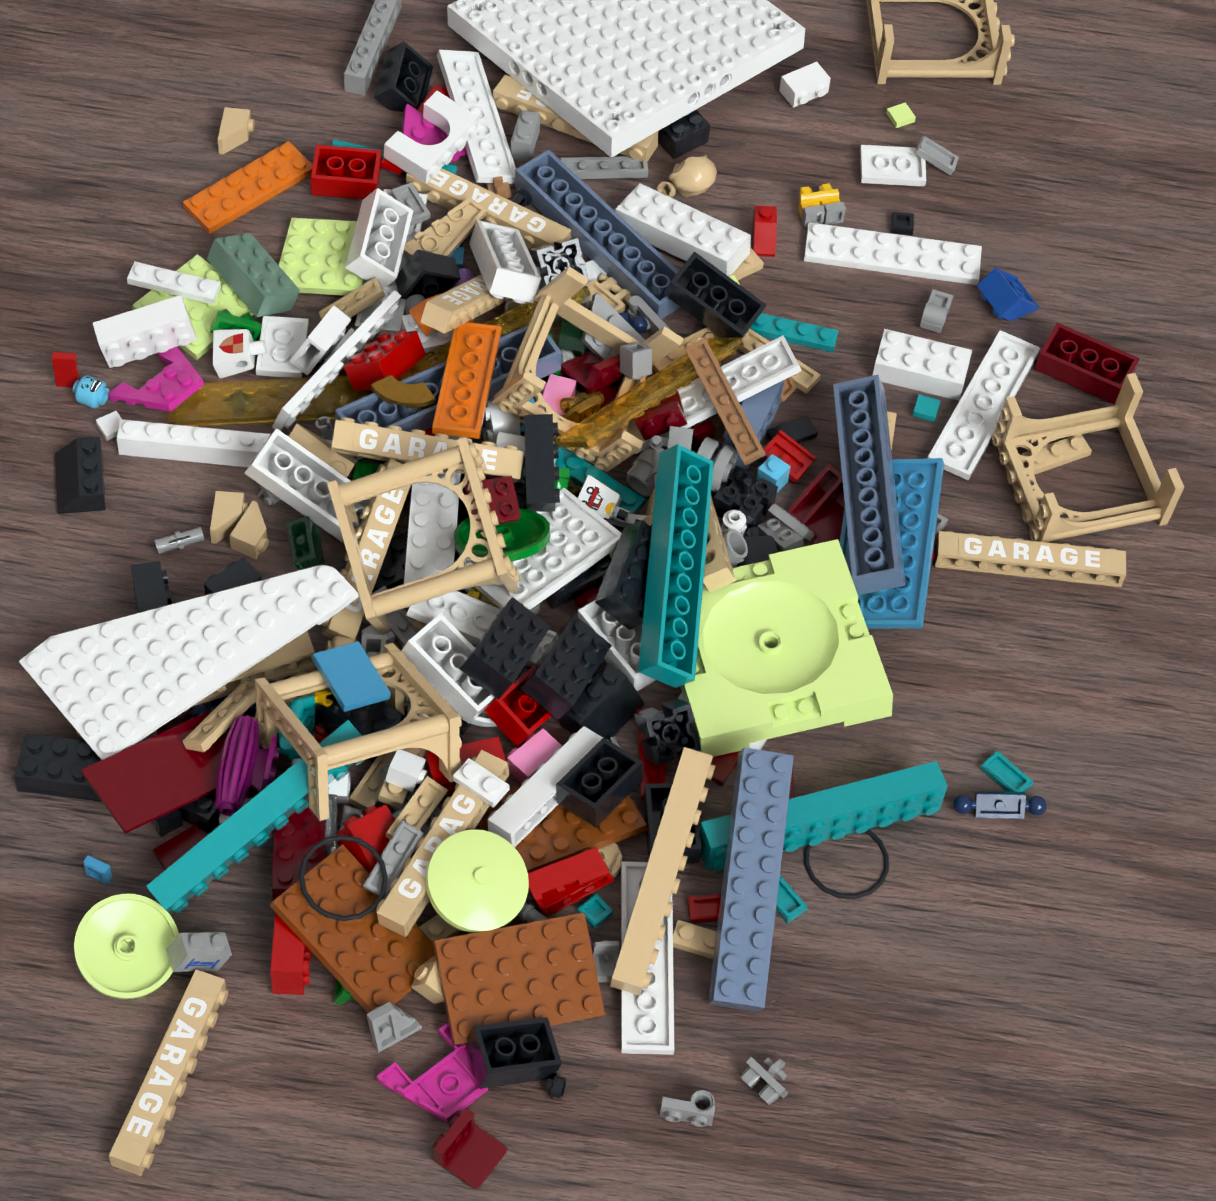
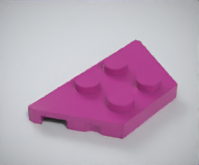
[402,104,468,162]

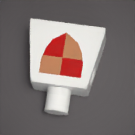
[213,329,267,378]

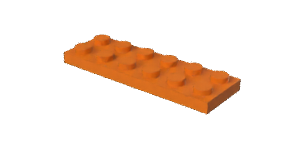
[183,141,313,234]
[432,322,502,439]

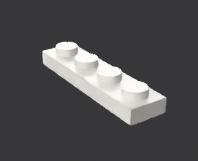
[127,261,221,305]

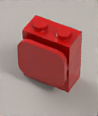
[337,804,415,873]

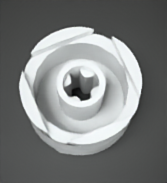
[482,400,521,444]

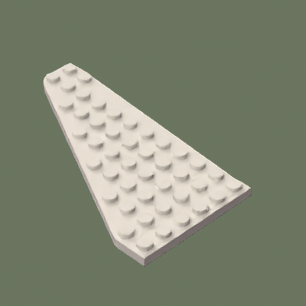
[19,565,359,760]

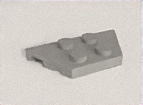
[581,293,645,361]

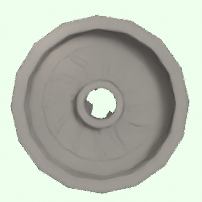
[697,437,738,495]

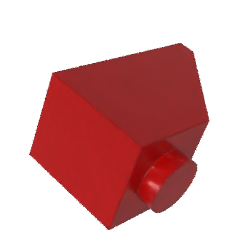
[752,205,777,257]

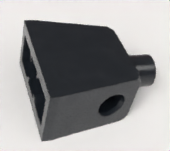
[737,527,778,567]

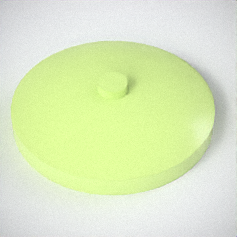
[425,830,529,933]
[74,894,179,999]

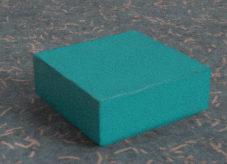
[912,394,941,422]
[577,893,613,929]

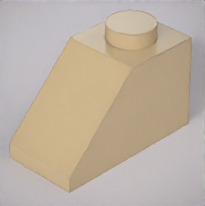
[218,107,255,154]
[210,491,249,544]
[230,501,269,559]

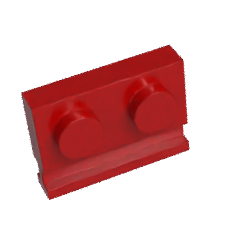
[761,430,817,484]

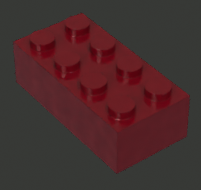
[1035,322,1140,405]
[272,801,327,901]

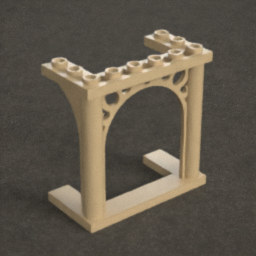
[866,0,1015,85]
[491,267,683,472]
[992,373,1184,543]
[327,437,521,635]
[255,643,462,821]

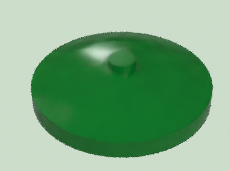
[454,508,551,562]

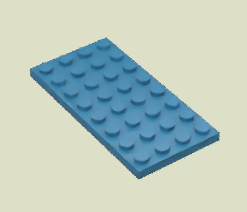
[840,458,944,629]

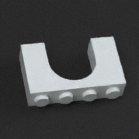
[384,91,479,184]

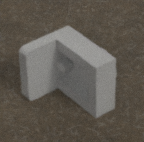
[592,940,620,983]

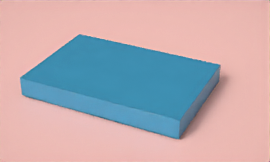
[312,641,391,712]

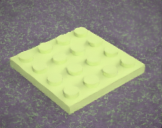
[279,218,366,296]
[132,254,254,360]

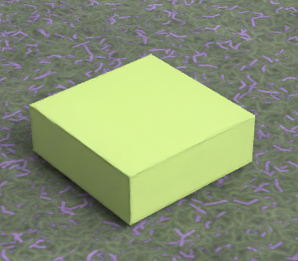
[886,102,916,128]

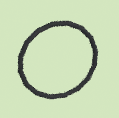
[804,830,889,899]
[299,835,388,921]

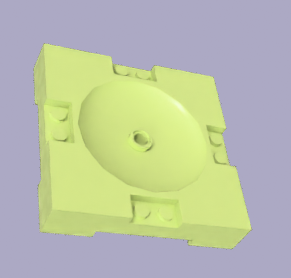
[681,539,893,757]

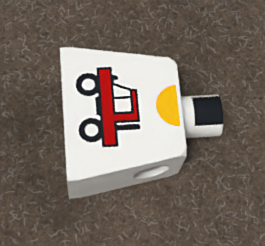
[578,475,630,523]

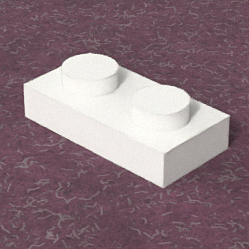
[453,758,509,808]

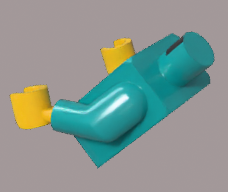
[279,689,333,762]

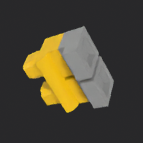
[798,183,846,228]

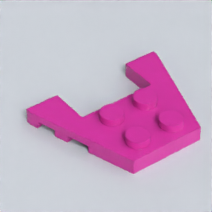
[108,347,204,412]
[376,1022,488,1123]

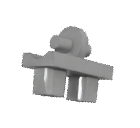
[740,1057,788,1105]

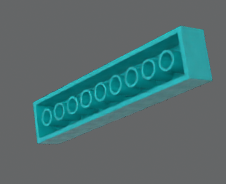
[638,444,714,688]
[146,720,364,914]
[700,761,948,871]

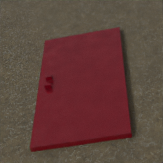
[81,708,231,834]

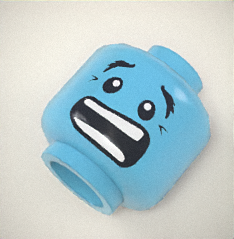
[72,375,109,408]

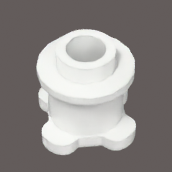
[720,510,747,534]

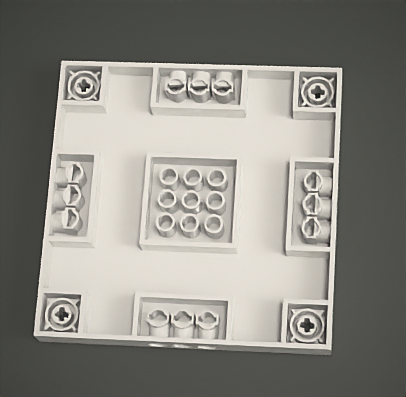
[447,0,805,157]

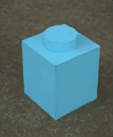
[756,454,791,494]

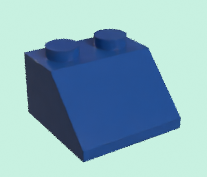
[977,267,1040,321]

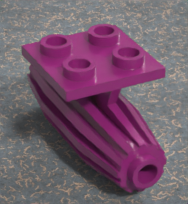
[215,715,280,816]

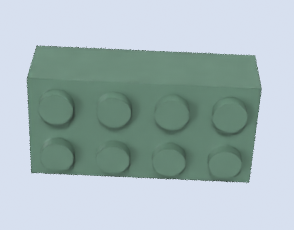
[207,232,300,317]

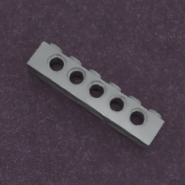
[344,0,402,96]

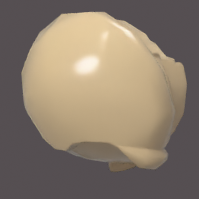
[669,154,717,198]

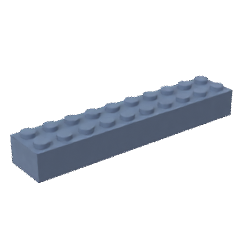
[514,150,680,319]
[335,325,562,460]
[833,375,906,595]
[708,747,794,1012]

